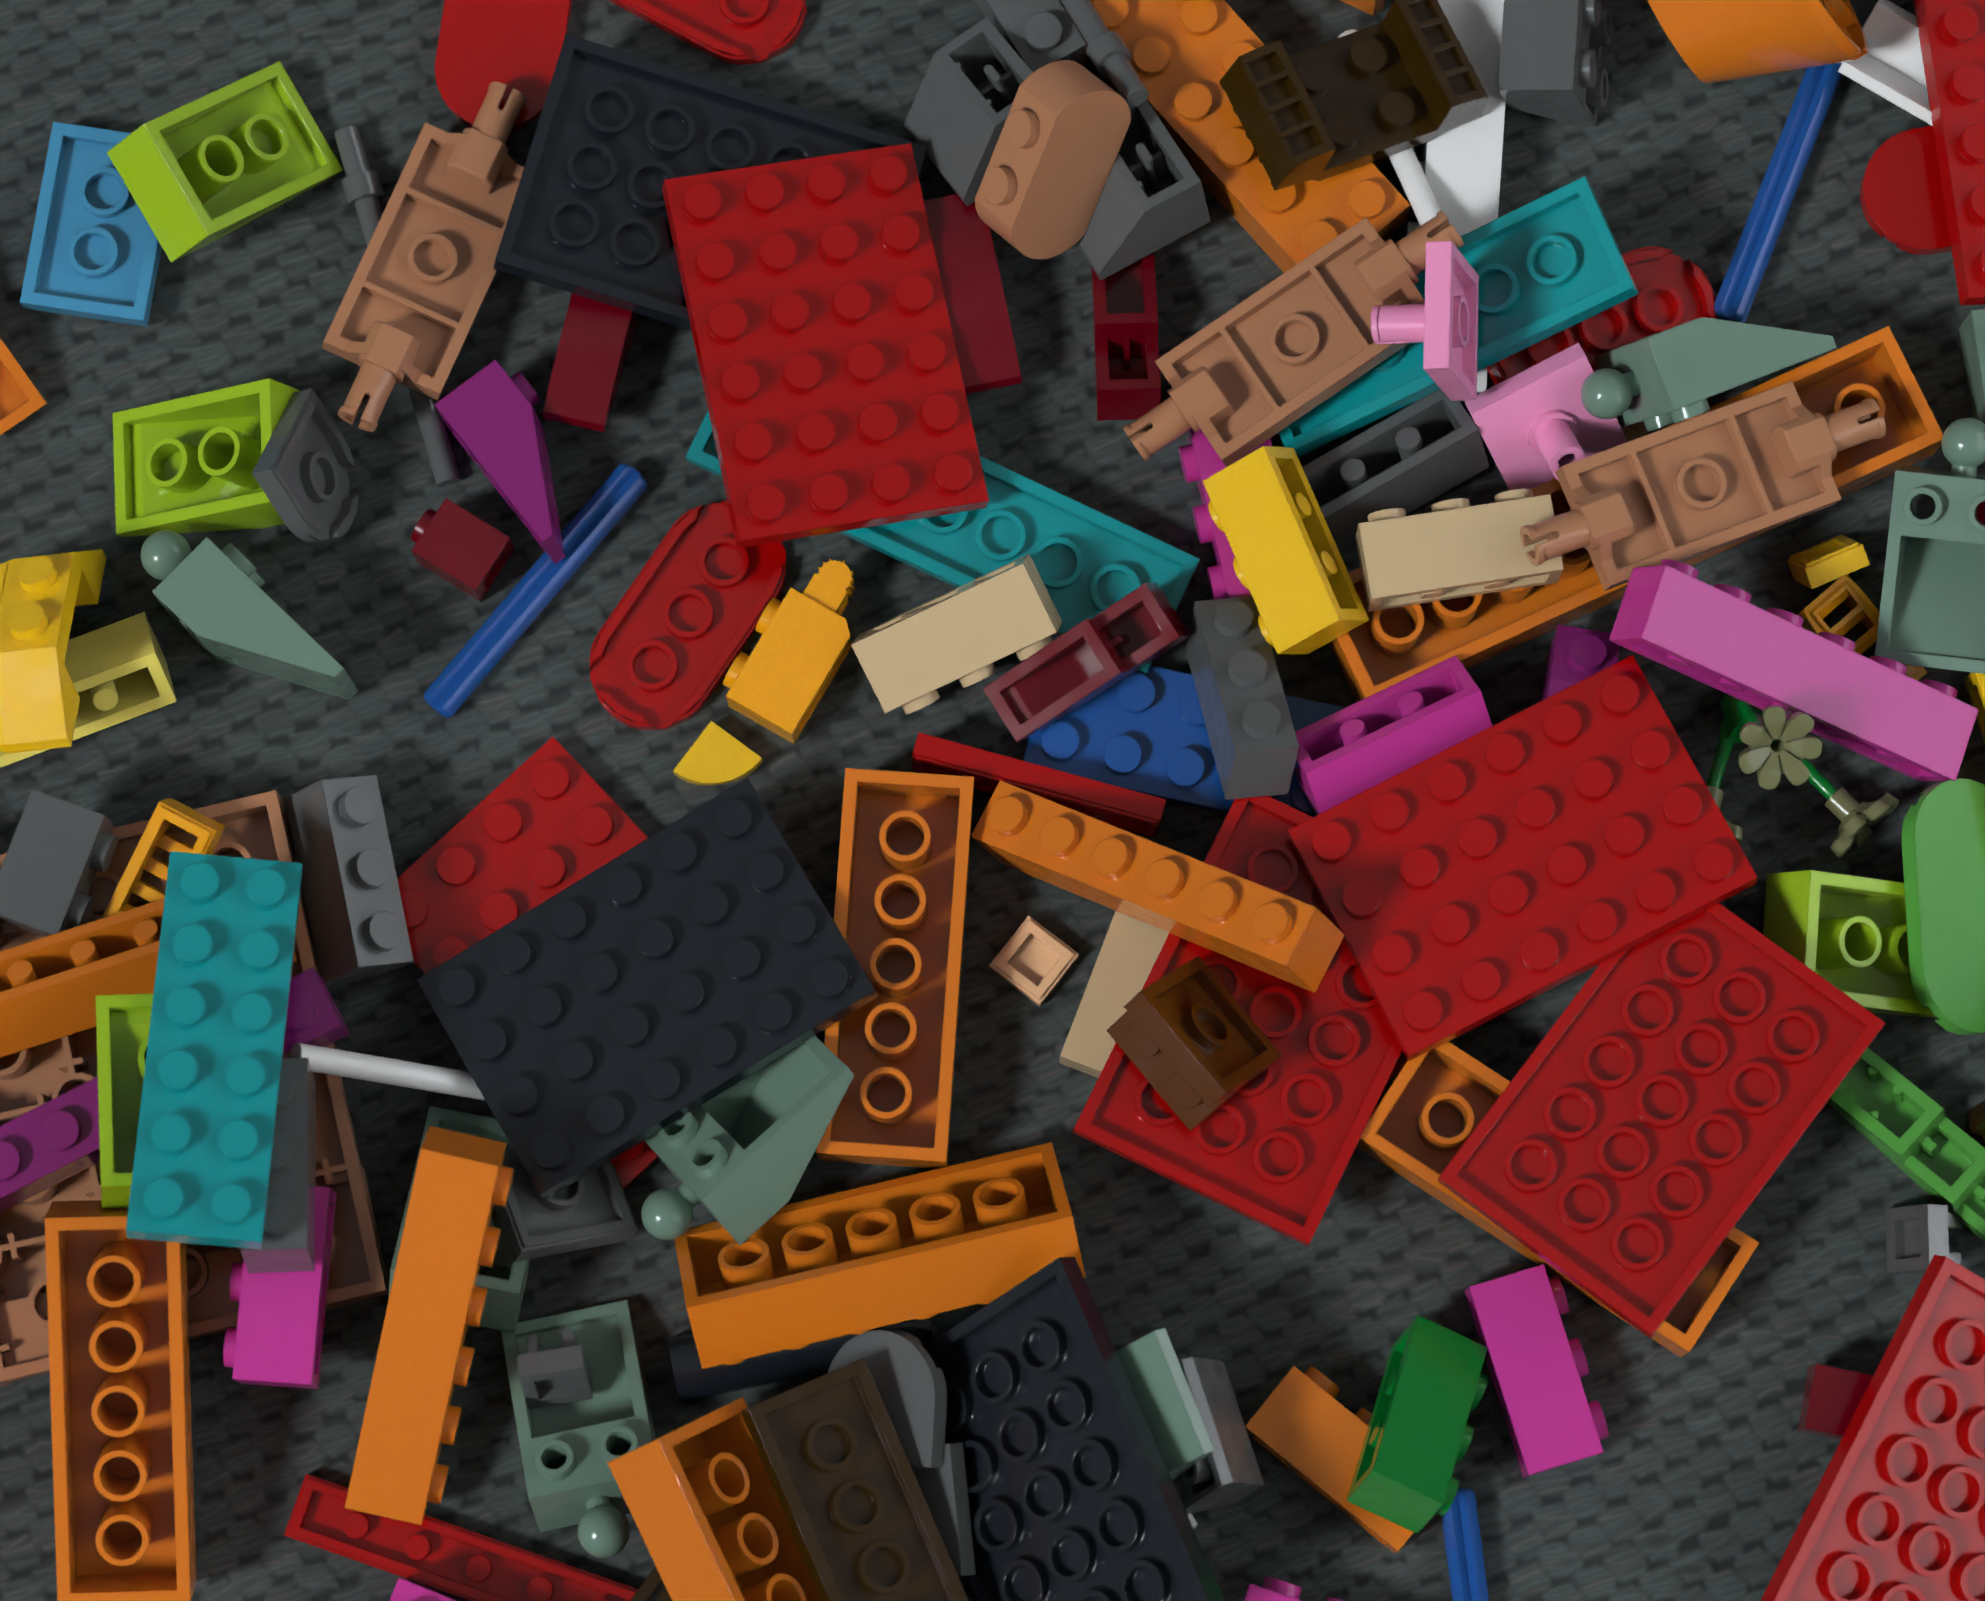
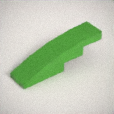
[1828,1048,1985,1242]

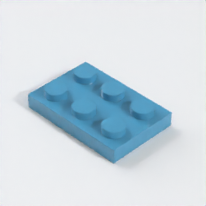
[20,122,162,327]

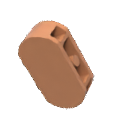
[975,60,1131,259]

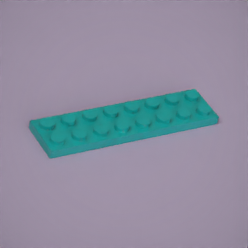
[686,411,1200,674]

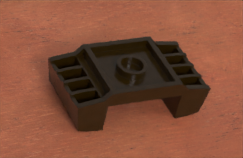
[1219,0,1488,190]

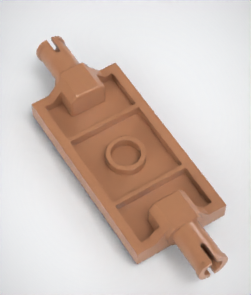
[322,82,527,432]
[1122,210,1464,467]
[1520,381,1886,591]

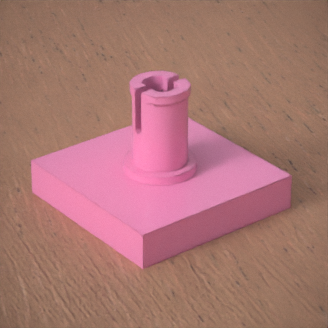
[1371,241,1479,401]
[1464,343,1628,490]

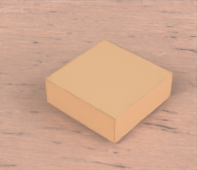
[989,915,1079,1007]

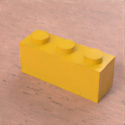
[1202,446,1369,654]

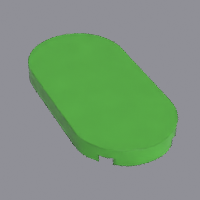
[1902,778,1985,1036]

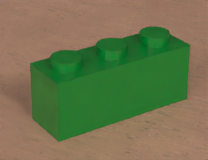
[1347,1315,1488,1534]

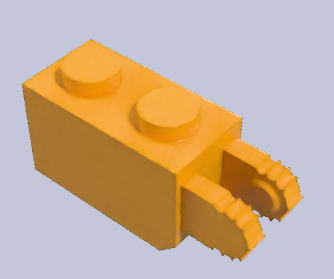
[723,559,855,744]

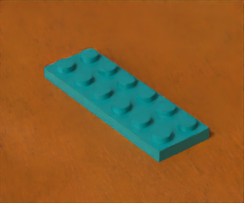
[1278,176,1639,458]
[126,851,302,1250]

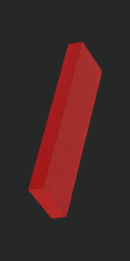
[912,733,1166,838]

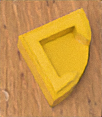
[673,721,763,786]

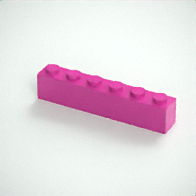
[1609,559,1979,782]

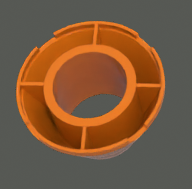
[1647,0,1868,84]

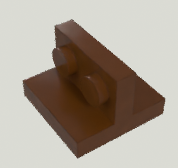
[1106,956,1282,1131]

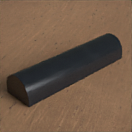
[668,1318,933,1403]

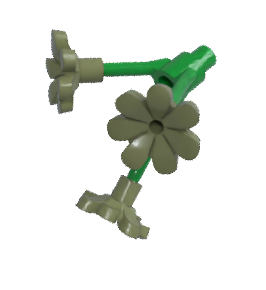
[1706,692,1899,859]

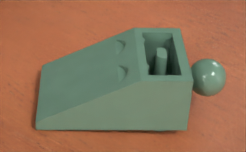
[1581,317,1837,432]
[1875,418,1985,674]
[140,530,358,700]
[641,1036,854,1245]
[501,1300,656,1558]

